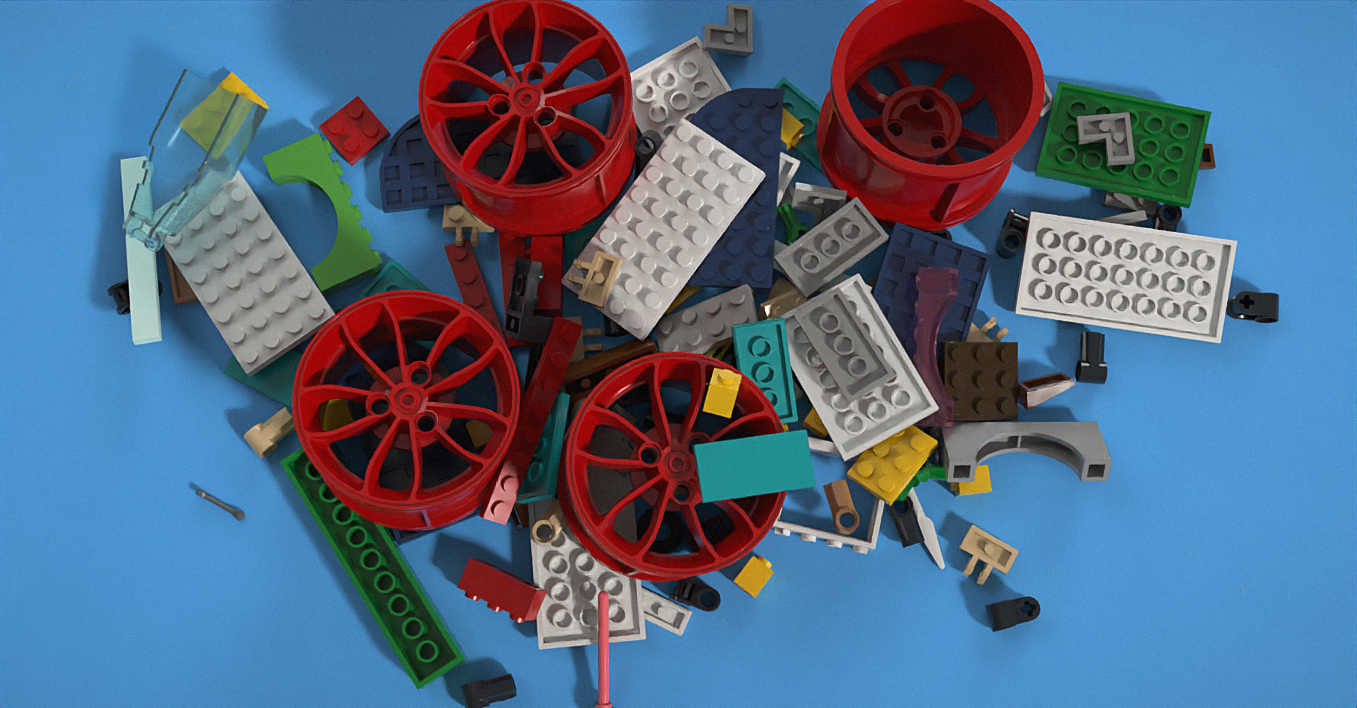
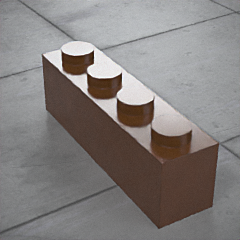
[558,335,658,403]

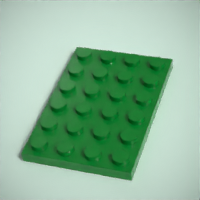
[1035,81,1211,208]

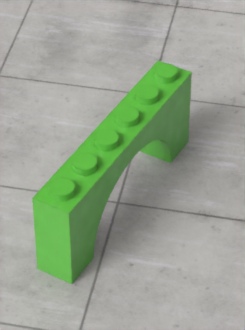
[262,132,383,297]

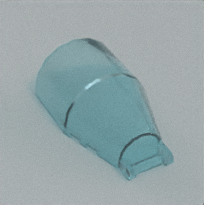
[122,69,268,252]

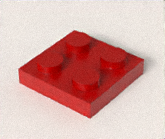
[319,96,391,166]

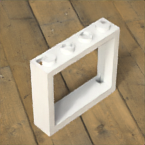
[771,437,885,554]

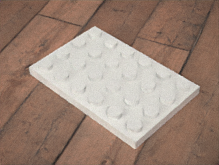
[780,273,939,462]

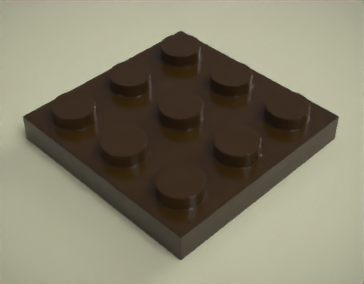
[941,342,1018,421]

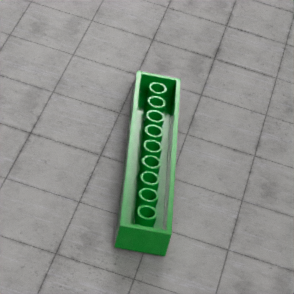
[280,442,468,690]

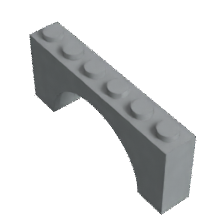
[938,421,1112,482]

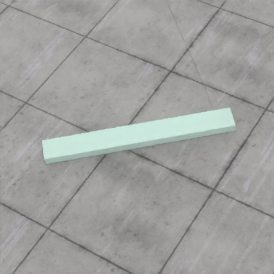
[120,156,162,345]

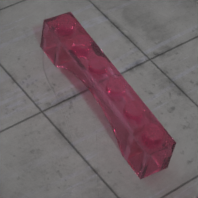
[913,267,958,428]

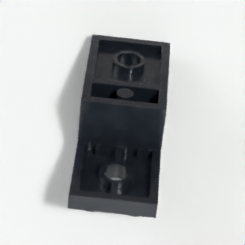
[503,257,556,391]

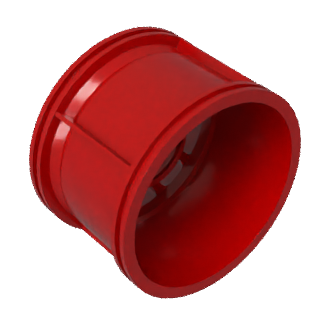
[418,0,637,238]
[816,0,1045,232]
[292,290,520,531]
[556,352,787,582]

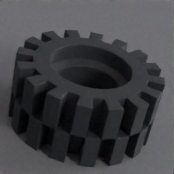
[636,508,684,554]

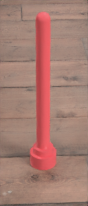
[594,591,614,708]

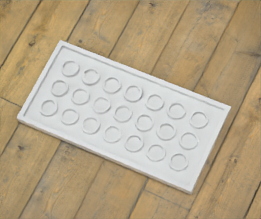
[630,36,794,216]
[562,117,766,342]
[153,161,336,377]
[1013,212,1237,343]
[528,431,646,650]

